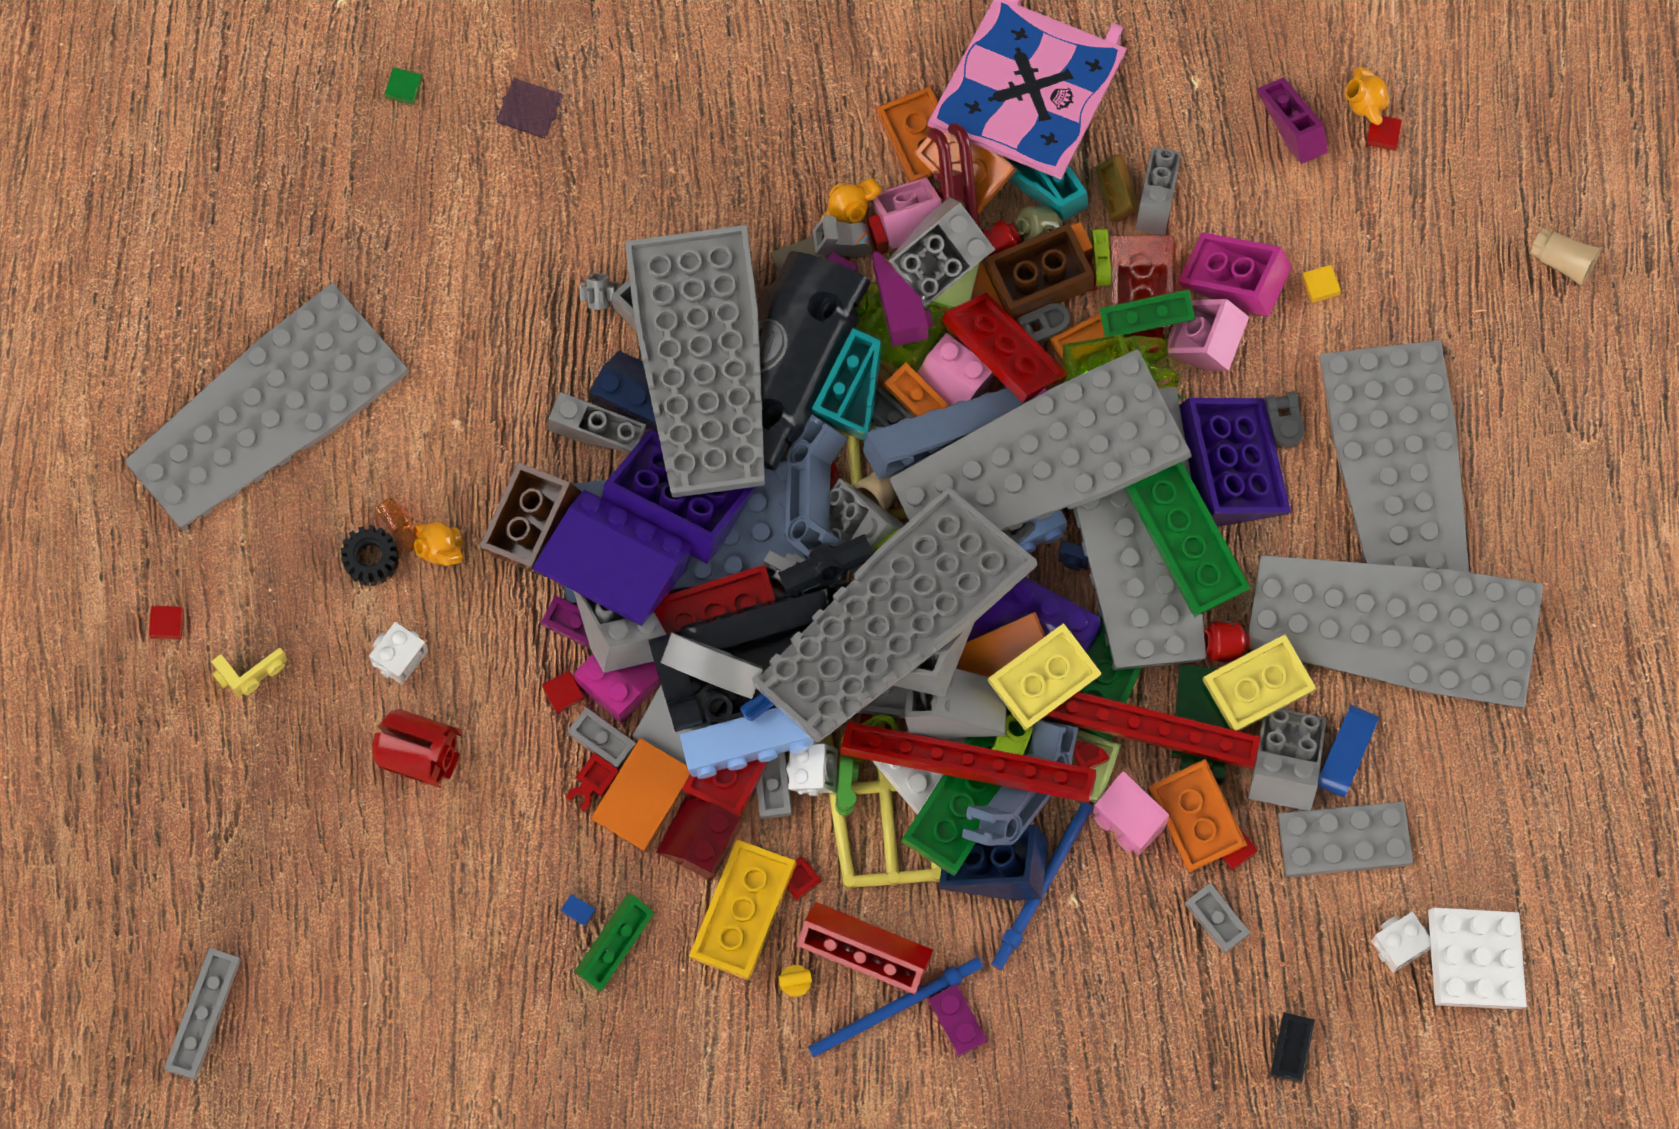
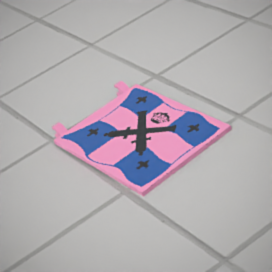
[927,0,1127,179]

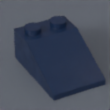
[939,824,1048,900]

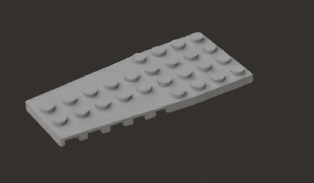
[625,225,765,497]
[125,283,409,531]
[1319,340,1469,572]
[890,349,1191,531]
[1073,387,1206,670]
[752,487,1037,742]
[1248,556,1543,708]

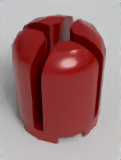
[372,709,462,788]

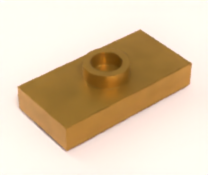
[1095,154,1139,222]

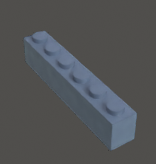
[863,388,1028,479]

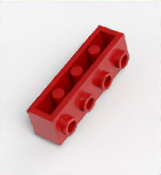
[796,902,934,994]

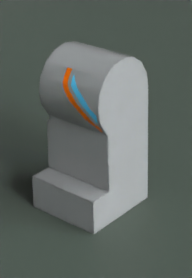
[812,215,872,257]

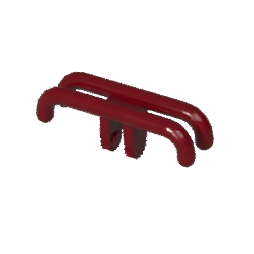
[927,123,979,227]

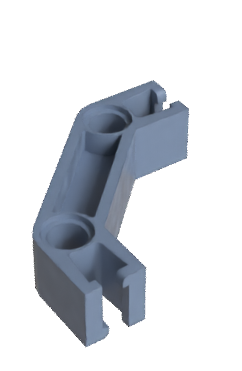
[785,414,848,557]
[962,720,1079,846]

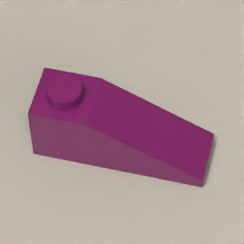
[1257,77,1328,164]
[872,252,933,347]

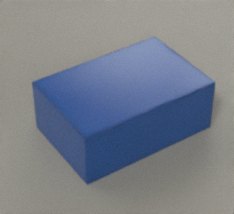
[561,894,596,927]

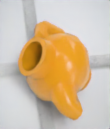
[1345,66,1390,125]
[820,178,882,224]
[413,521,464,566]

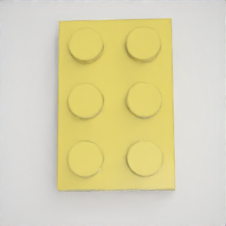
[987,623,1102,731]
[1202,634,1317,731]

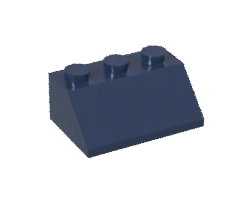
[589,351,658,433]

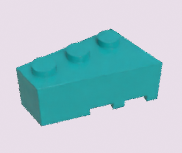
[1006,157,1089,222]
[812,328,882,442]

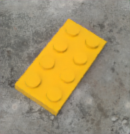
[689,839,796,981]

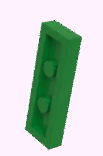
[1099,290,1195,339]
[574,893,655,992]

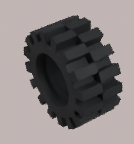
[341,525,399,586]

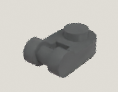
[1015,303,1070,345]
[1264,391,1304,448]

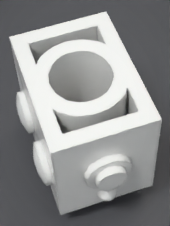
[369,622,428,685]
[786,742,838,796]
[1371,911,1431,973]

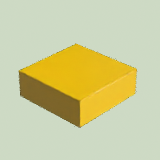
[1301,265,1341,304]

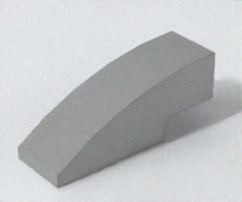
[661,632,763,699]

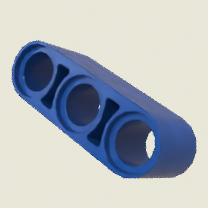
[1318,705,1380,798]

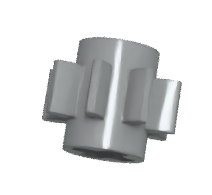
[579,273,617,310]

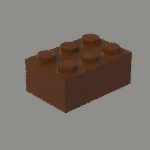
[986,223,1094,320]
[479,462,582,577]

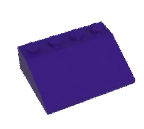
[1179,398,1291,526]
[602,429,757,564]
[533,489,693,626]
[967,577,1102,654]

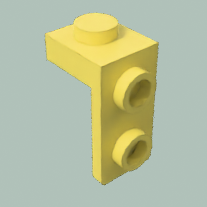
[211,648,288,698]

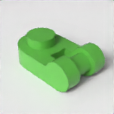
[835,755,859,816]

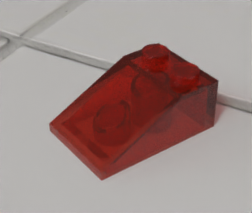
[1111,235,1173,327]

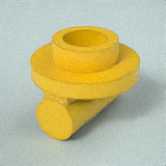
[778,965,812,997]

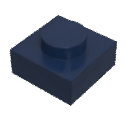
[1058,541,1089,570]

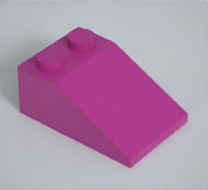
[1178,232,1292,317]
[574,654,661,724]

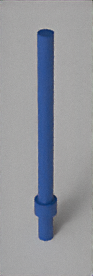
[991,802,1093,970]
[807,956,983,1058]

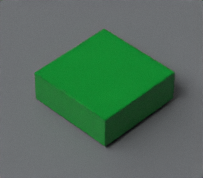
[384,67,423,105]

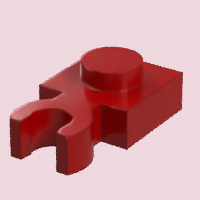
[567,752,620,812]

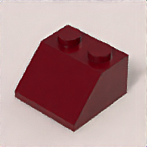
[656,797,742,881]

